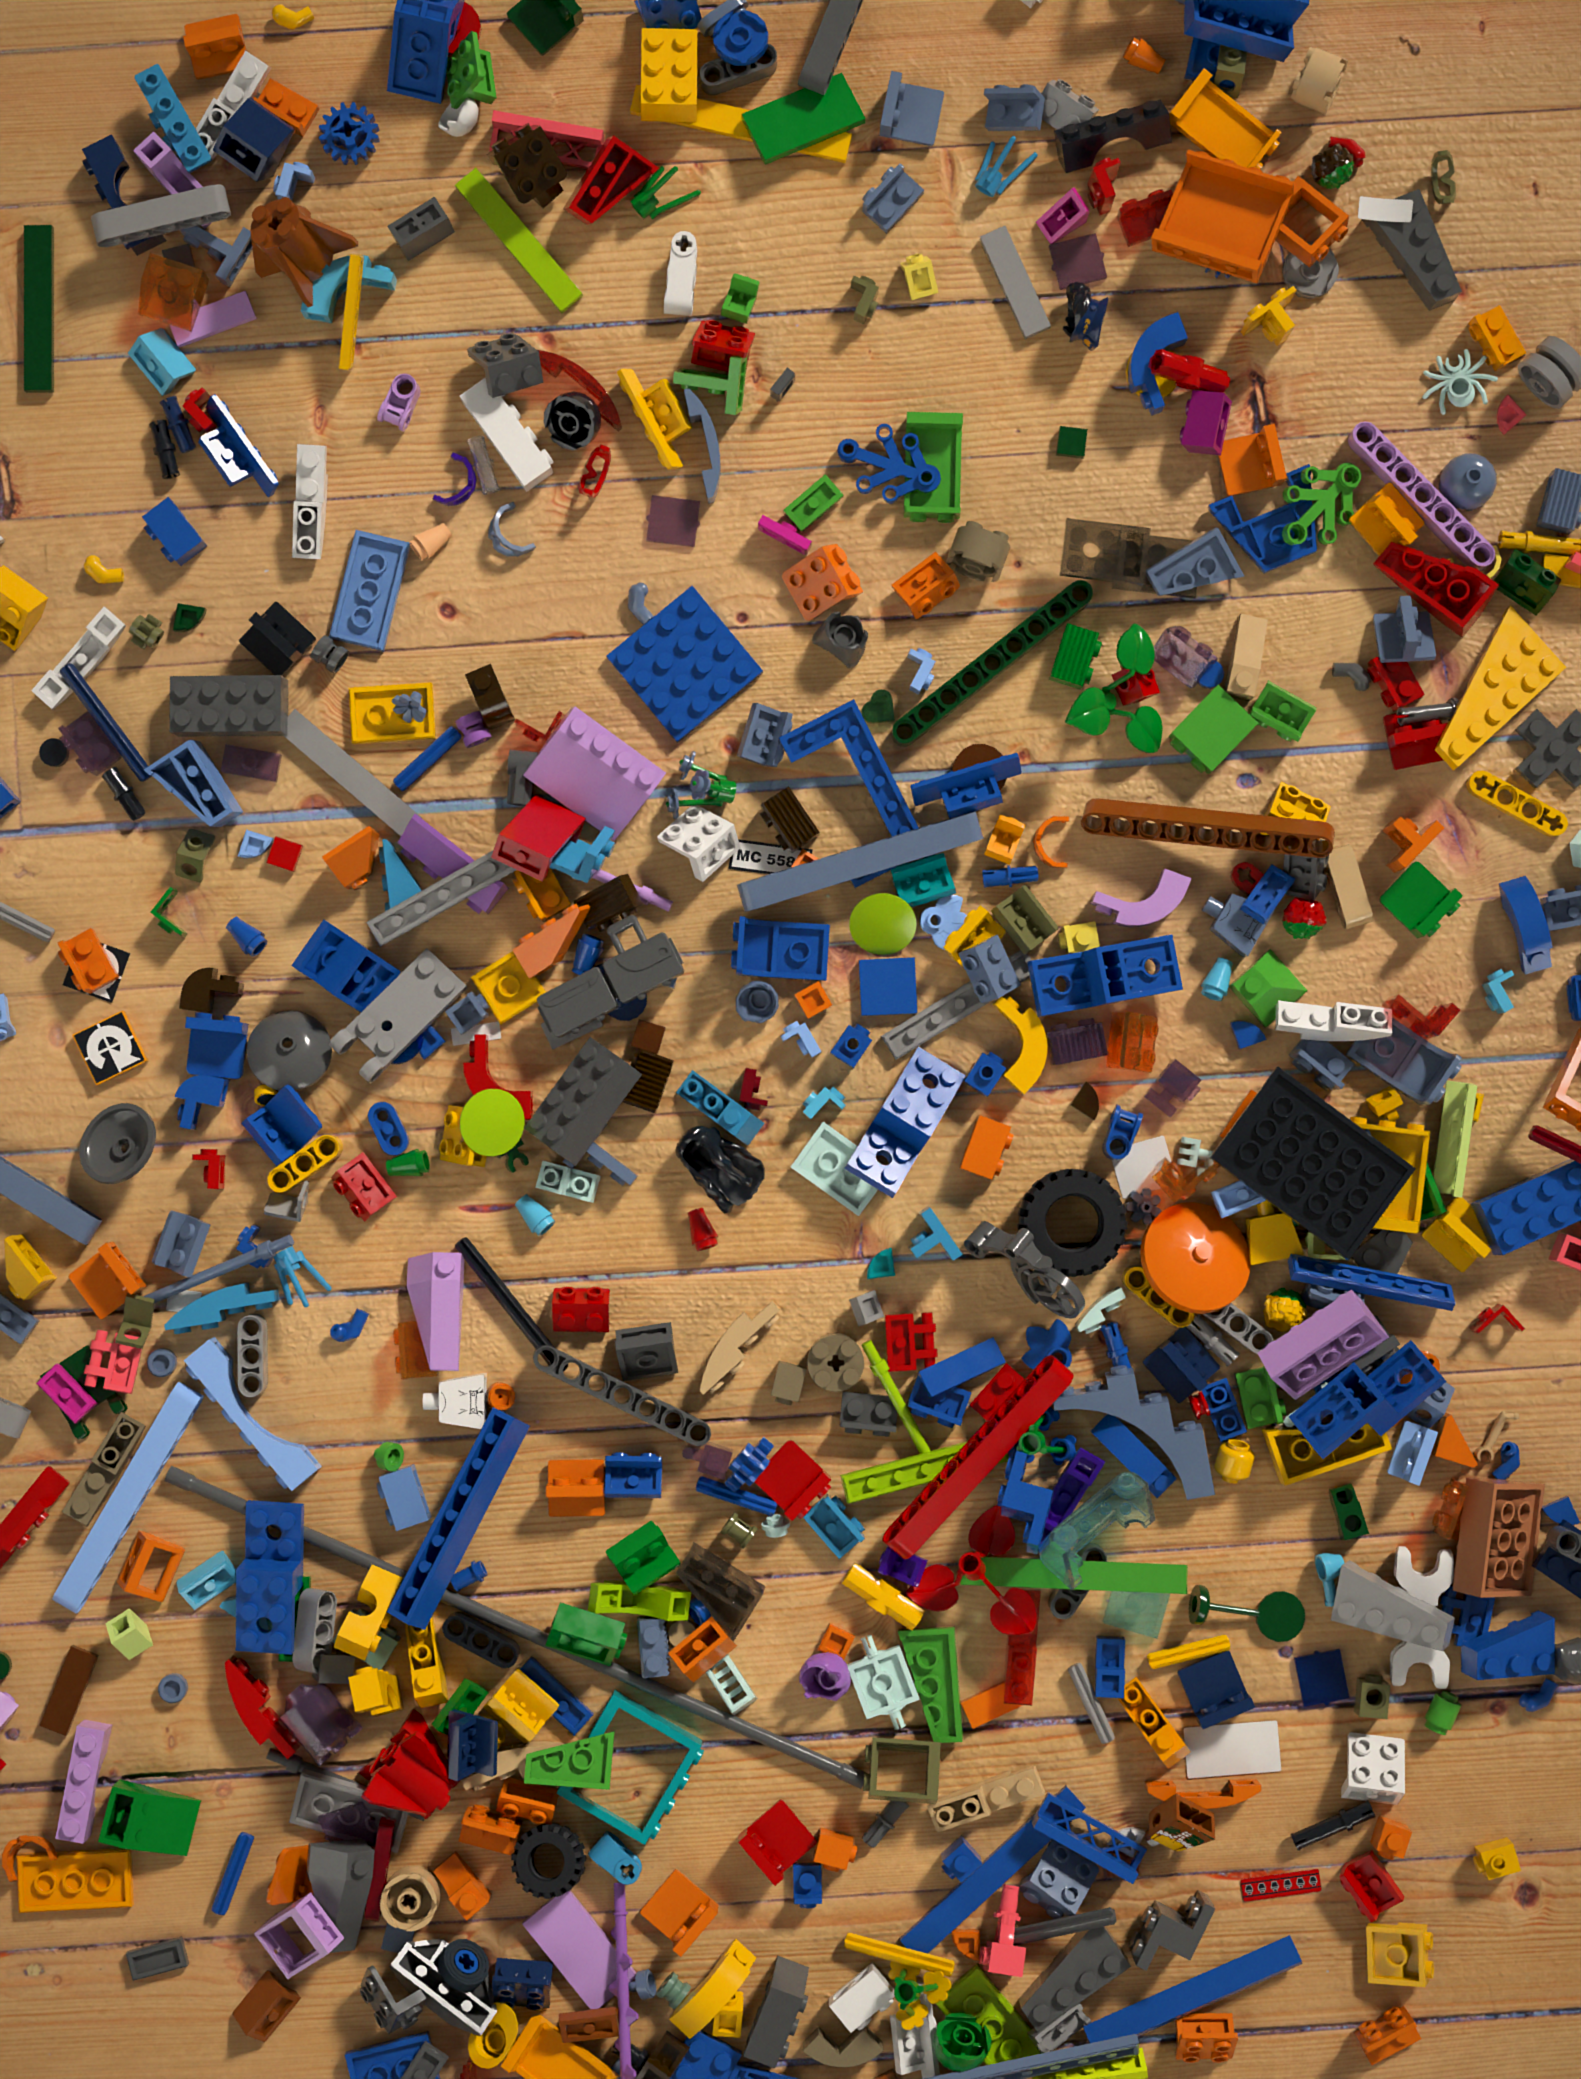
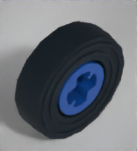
[438,1939,489,1991]

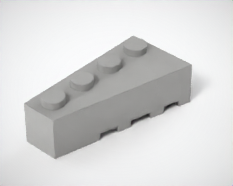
[1331,1560,1455,1651]

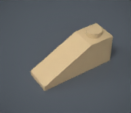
[1224,614,1268,701]

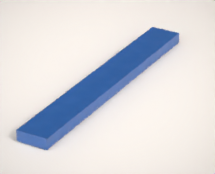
[900,1785,1086,1954]
[1083,1935,1303,2043]

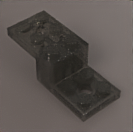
[1059,518,1197,598]

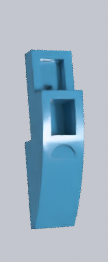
[164,1282,280,1334]

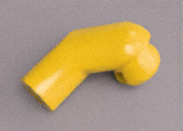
[272,4,315,30]
[84,555,124,584]

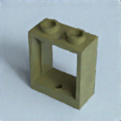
[863,1737,941,1804]

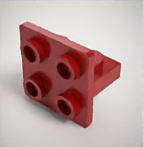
[691,320,755,372]
[1383,713,1448,770]

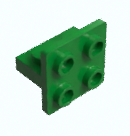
[606,1521,681,1595]

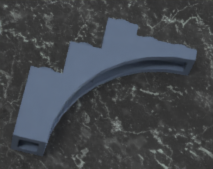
[1053,1365,1215,1500]

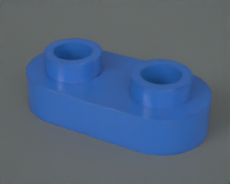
[368,1102,409,1155]

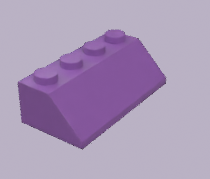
[398,814,509,914]

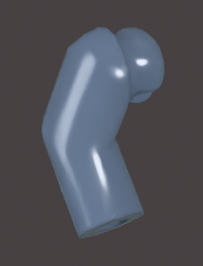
[628,583,654,625]

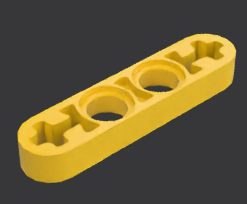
[1466,770,1568,837]

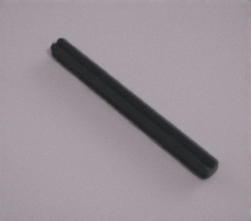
[455,1237,568,1372]

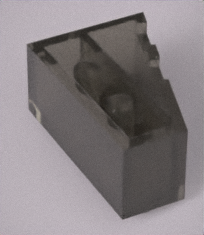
[676,1542,765,1642]

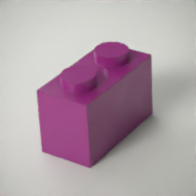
[1180,390,1232,456]

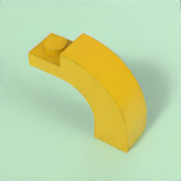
[993,996,1047,1095]
[669,1939,756,2039]

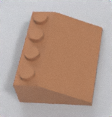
[1453,1478,1545,1598]

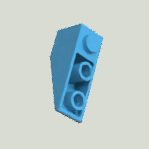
[379,839,428,922]
[676,1070,764,1145]

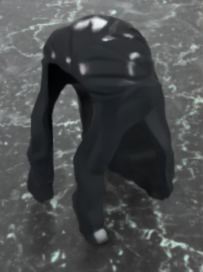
[675,1126,765,1213]

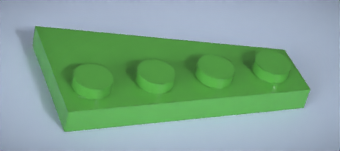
[898,1627,963,1743]

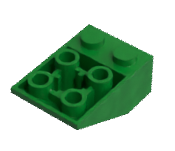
[98,1779,202,1856]

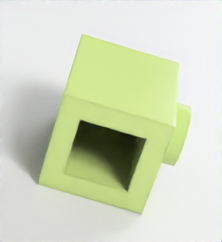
[105,1608,153,1660]

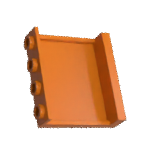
[1151,150,1294,283]

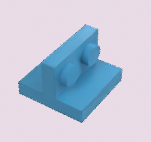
[909,1207,963,1261]

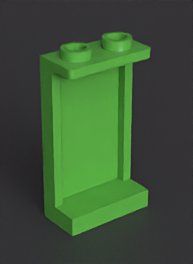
[904,412,963,523]

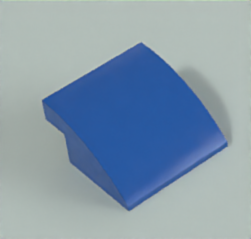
[1184,0,1309,62]

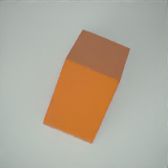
[1431,1412,1478,1468]

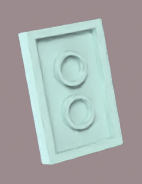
[791,1122,883,1216]

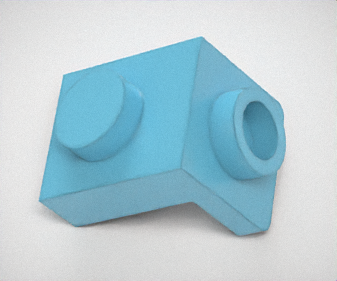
[1482,968,1514,1014]
[802,1087,846,1119]

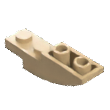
[700,1301,780,1395]
[461,1741,566,1791]
[927,1765,1045,1833]

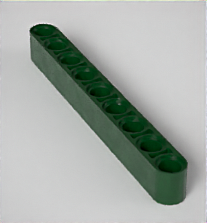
[891,580,1093,747]

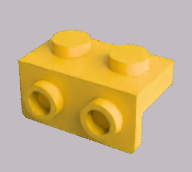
[943,905,1006,968]

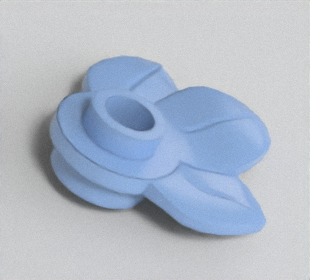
[919,895,967,950]

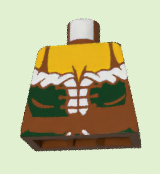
[1145,1794,1215,1851]

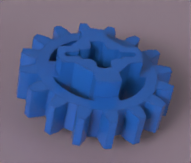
[319,102,380,165]
[725,1437,774,1493]

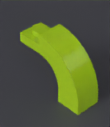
[588,1580,691,1621]

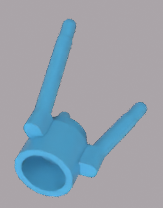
[975,136,1038,197]
[273,1246,332,1308]

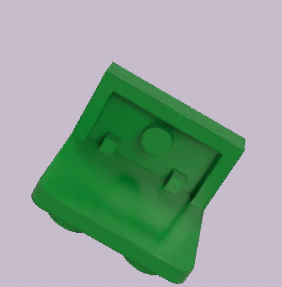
[1379,862,1463,939]

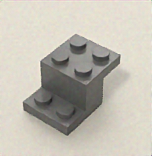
[1129,1890,1215,1971]

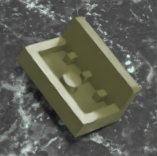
[991,885,1059,955]

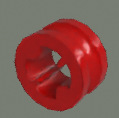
[1188,1392,1211,1420]

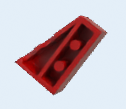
[563,135,659,225]

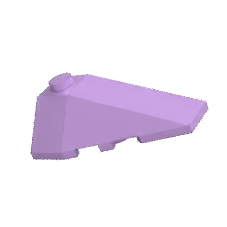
[407,1252,465,1371]

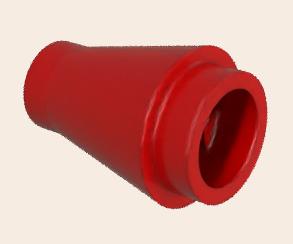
[688,1208,719,1251]

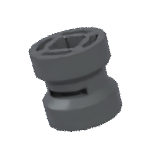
[310,635,349,674]

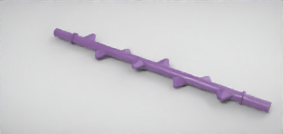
[609,1883,639,2079]

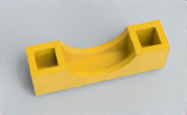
[348,1666,404,1717]

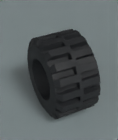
[511,1823,586,1899]

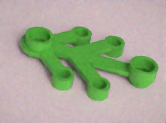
[1282,463,1361,545]

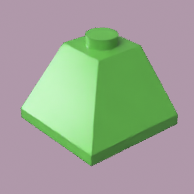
[1229,949,1307,1028]

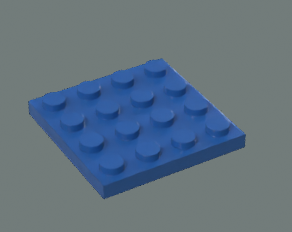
[606,586,763,743]

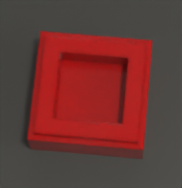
[266,836,303,872]

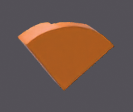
[951,1929,980,1961]

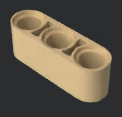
[1325,844,1373,930]

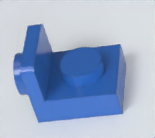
[793,1863,822,1908]

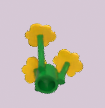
[888,1961,951,2031]

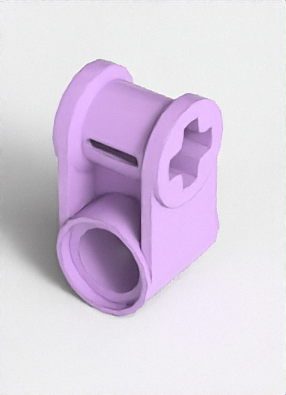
[377,373,421,432]

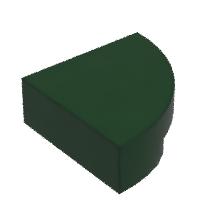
[173,603,207,632]

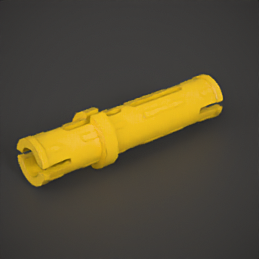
[1498,530,1581,555]

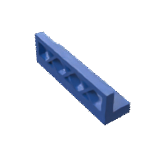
[1031,1792,1147,1884]

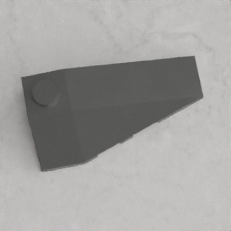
[306,1839,375,1953]

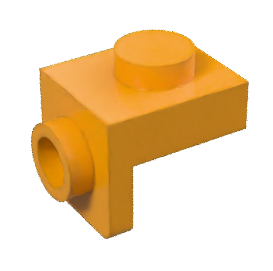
[984,815,1025,865]

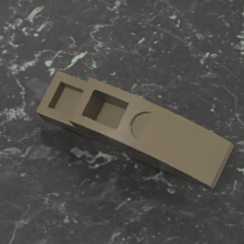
[62,1412,146,1527]

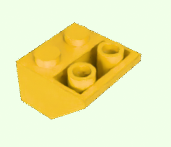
[0,565,48,651]
[1260,782,1331,840]

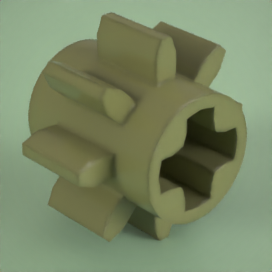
[129,614,164,649]

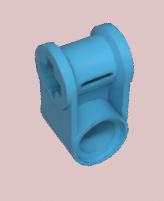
[588,1831,642,1885]

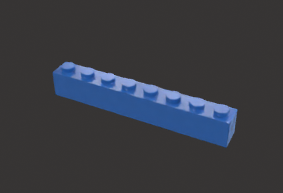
[387,1407,530,1630]

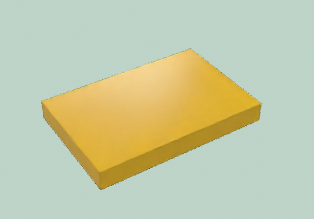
[348,682,436,744]

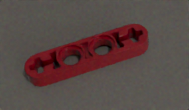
[365,1816,396,1922]

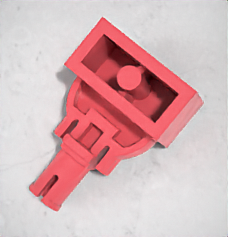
[979,1884,1026,1977]

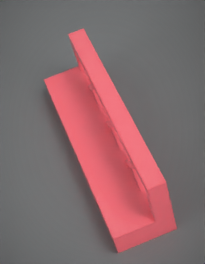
[489,110,605,169]

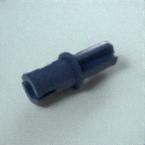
[159,396,196,453]

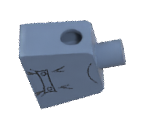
[1202,894,1274,958]

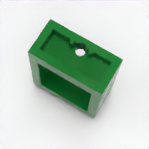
[545,1602,628,1666]

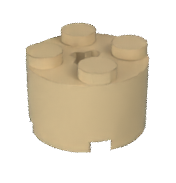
[1291,47,1348,114]
[380,1865,441,1931]

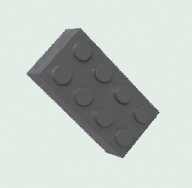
[169,675,289,737]
[524,1037,642,1166]

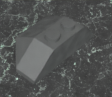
[389,1939,497,2036]

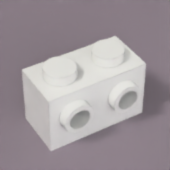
[829,1962,895,2033]

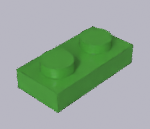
[783,474,844,533]

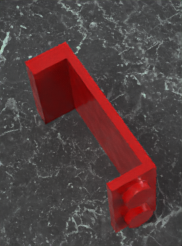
[491,795,586,881]

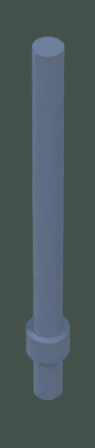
[143,1235,294,1304]

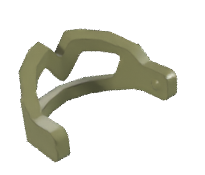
[1431,150,1456,205]

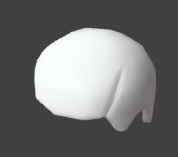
[438,97,479,137]

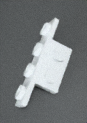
[890,1980,940,2079]

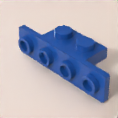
[198,394,279,497]
[910,753,1022,819]

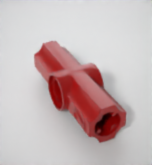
[1149,349,1230,393]

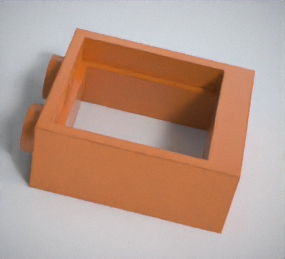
[1275,176,1349,268]

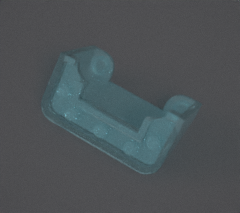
[1039,1471,1156,1590]

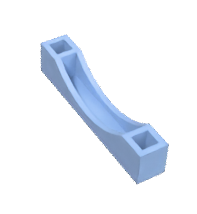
[184,1337,322,1491]

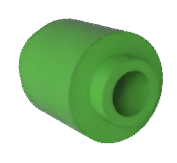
[1425,1690,1462,1735]

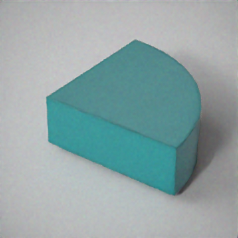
[867,1248,895,1279]

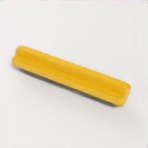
[1147,1635,1230,1669]

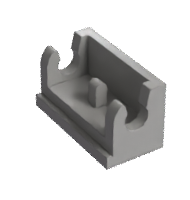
[1027,2003,1092,2054]

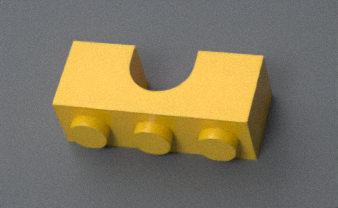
[334,1564,403,1661]

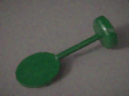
[1189,1585,1305,1642]

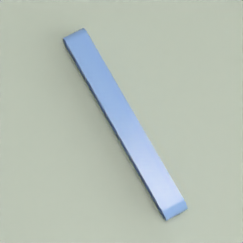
[52,1382,204,1614]

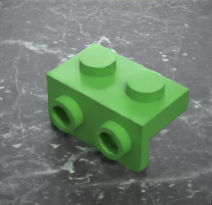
[1250,680,1317,742]

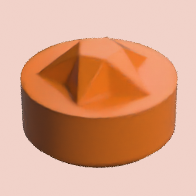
[485,1382,515,1411]

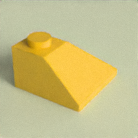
[4,1234,57,1301]

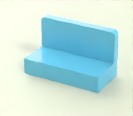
[128,328,196,396]

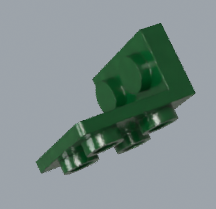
[507,0,584,56]

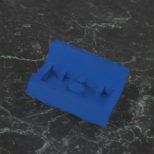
[907,1375,971,1428]
[604,1452,662,1498]

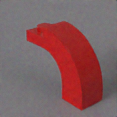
[463,1034,533,1119]

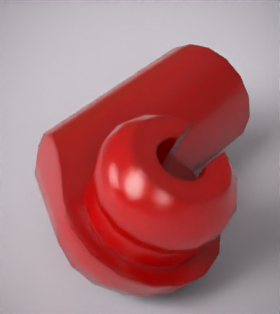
[1328,137,1366,167]

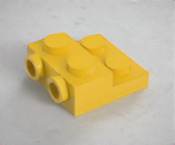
[1366,1922,1434,1987]

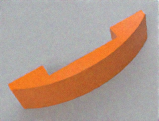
[1144,1780,1261,1809]

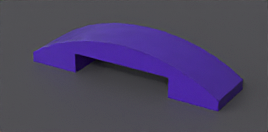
[1039,1447,1105,1554]

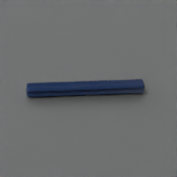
[60,663,152,782]

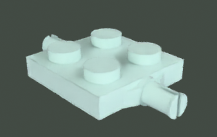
[847,1635,920,1730]

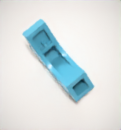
[301,255,397,323]

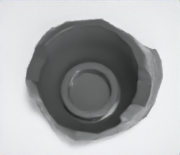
[812,611,868,668]
[1553,1637,1581,1685]

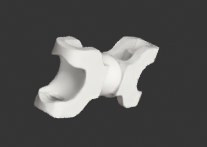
[1390,1546,1454,1689]

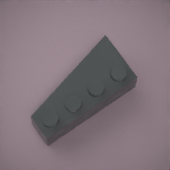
[1361,189,1462,311]
[1019,1926,1131,2032]

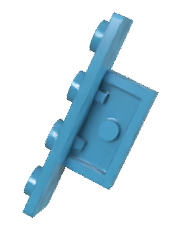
[134,64,212,173]

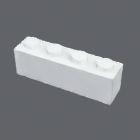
[460,377,554,492]

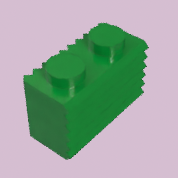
[1049,623,1102,690]

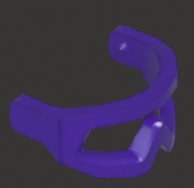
[432,452,477,506]

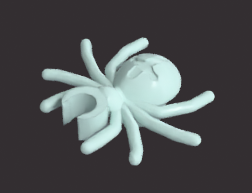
[1422,349,1498,415]

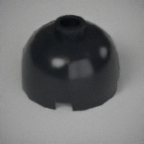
[544,391,601,450]

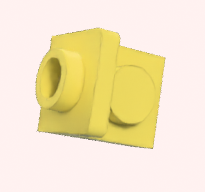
[900,254,938,300]
[1058,921,1100,954]

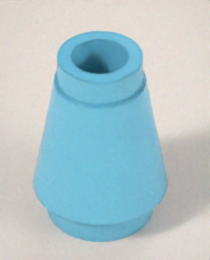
[1201,957,1233,1001]
[515,1194,555,1236]

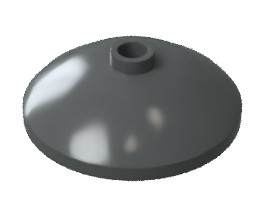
[247,1011,332,1091]
[79,1103,156,1184]

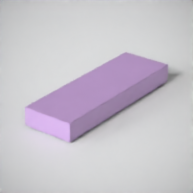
[168,291,257,348]

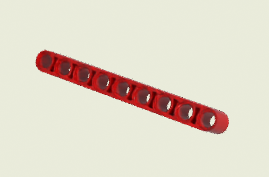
[882,1355,1074,1559]

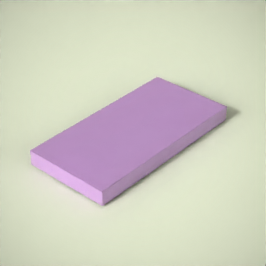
[522,1890,636,2010]

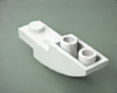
[196,51,271,160]
[292,444,328,559]
[1276,1000,1392,1041]

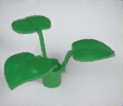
[1065,624,1163,753]

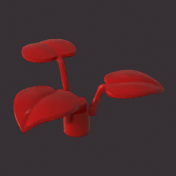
[906,1505,1037,1635]

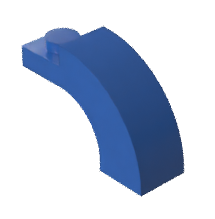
[1499,876,1553,975]
[1090,1414,1177,1498]

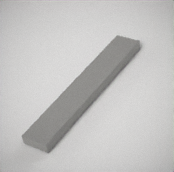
[283,709,422,836]
[366,851,516,947]
[881,950,1032,1060]

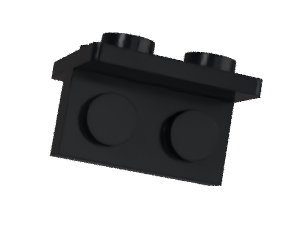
[239,602,316,676]

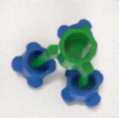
[1008,1407,1076,1465]

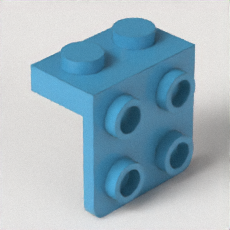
[550,826,615,883]

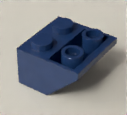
[213,97,295,182]

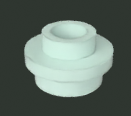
[761,1514,790,1538]

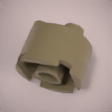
[946,521,1010,582]
[807,1333,864,1392]

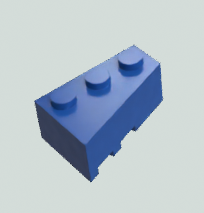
[1461,1610,1555,1680]

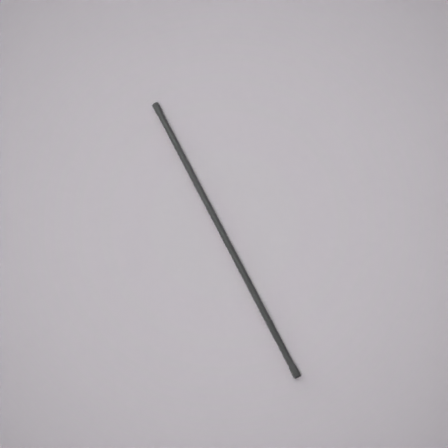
[164,1466,868,1789]

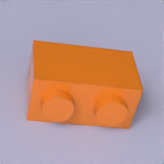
[959,1115,1014,1180]
[668,1616,737,1683]

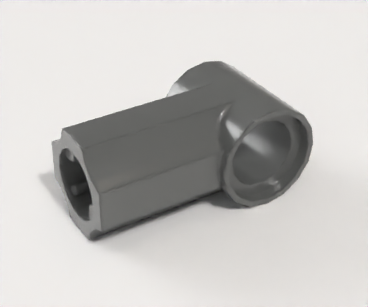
[507,749,538,806]

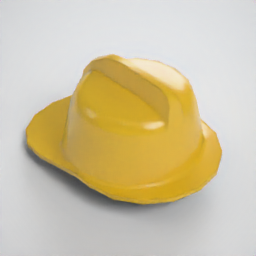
[468,2002,518,2069]

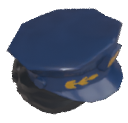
[1063,281,1109,351]

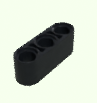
[442,1612,520,1668]

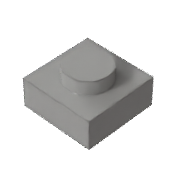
[849,1290,884,1326]

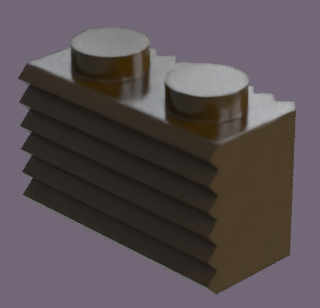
[760,786,820,853]
[574,874,643,932]
[623,1049,674,1114]

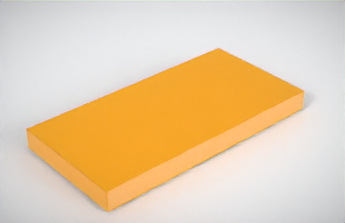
[16,1848,134,1913]

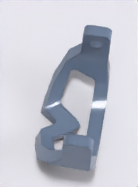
[488,502,536,557]

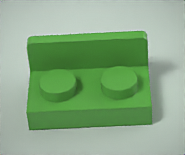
[1234,1366,1286,1429]

